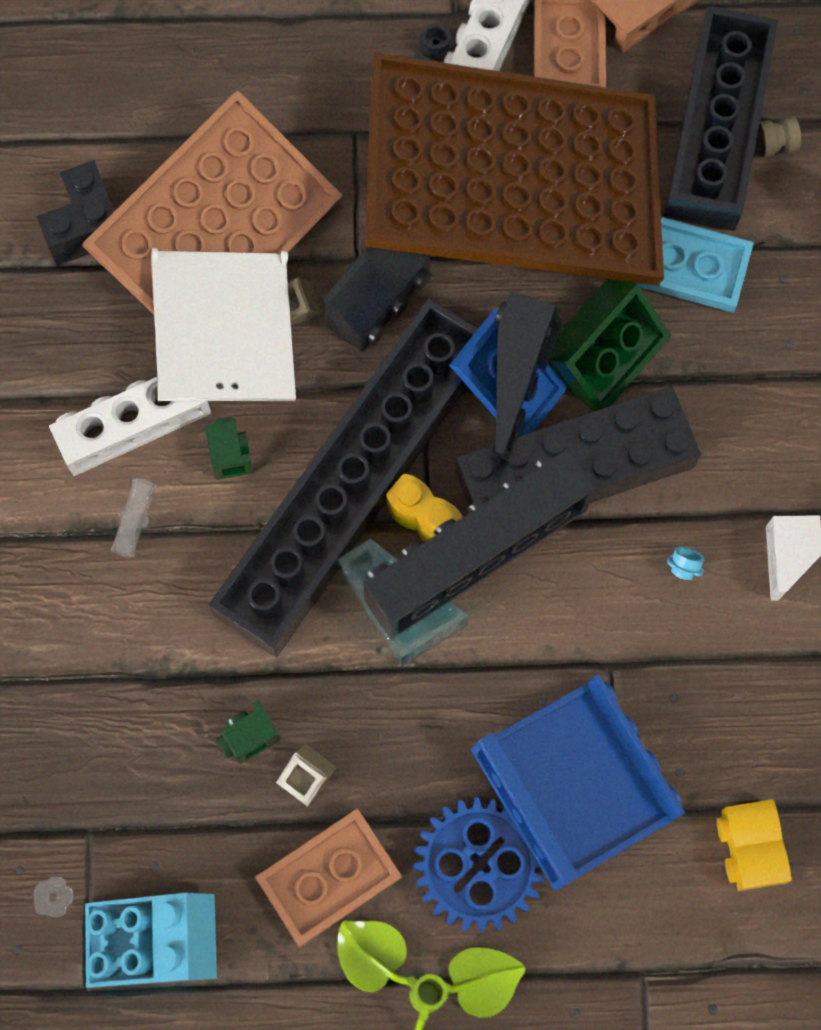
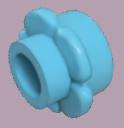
[667,547,705,580]

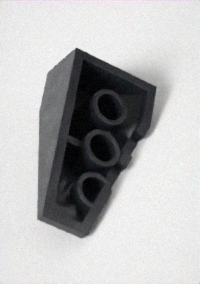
[495,292,562,461]

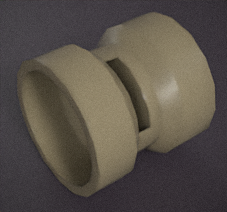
[756,116,801,158]

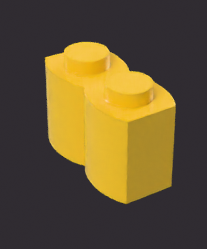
[386,474,463,543]
[717,799,791,891]

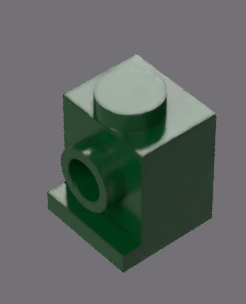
[205,417,254,480]
[216,700,282,764]

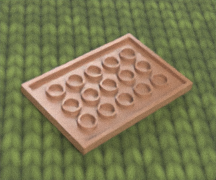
[82,90,343,315]

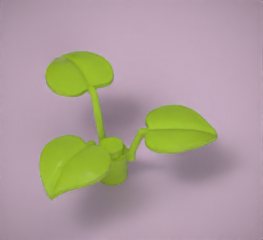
[337,921,525,1030]

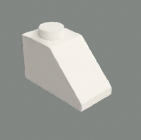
[766,516,821,601]

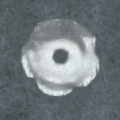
[33,877,73,918]

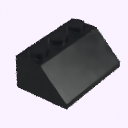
[324,247,432,352]

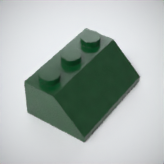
[549,279,671,411]

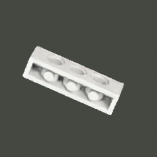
[444,0,531,71]
[49,377,212,476]

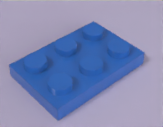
[449,309,568,437]

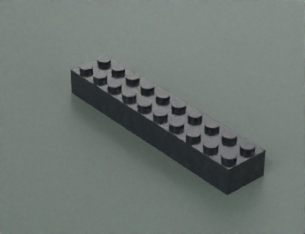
[208,298,478,658]

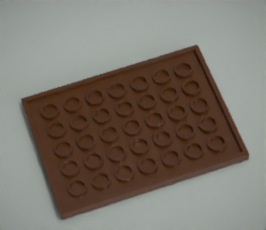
[365,52,664,286]

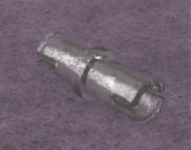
[110,478,157,558]

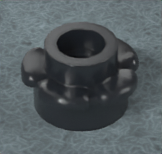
[419,24,454,59]

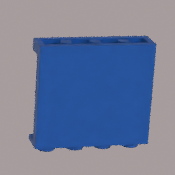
[471,674,685,891]

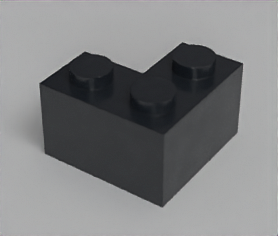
[36,160,115,266]

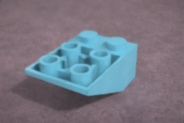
[85,893,217,987]

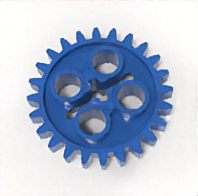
[412,797,544,933]

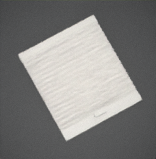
[151,248,296,401]

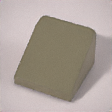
[288,278,323,325]
[276,745,336,806]

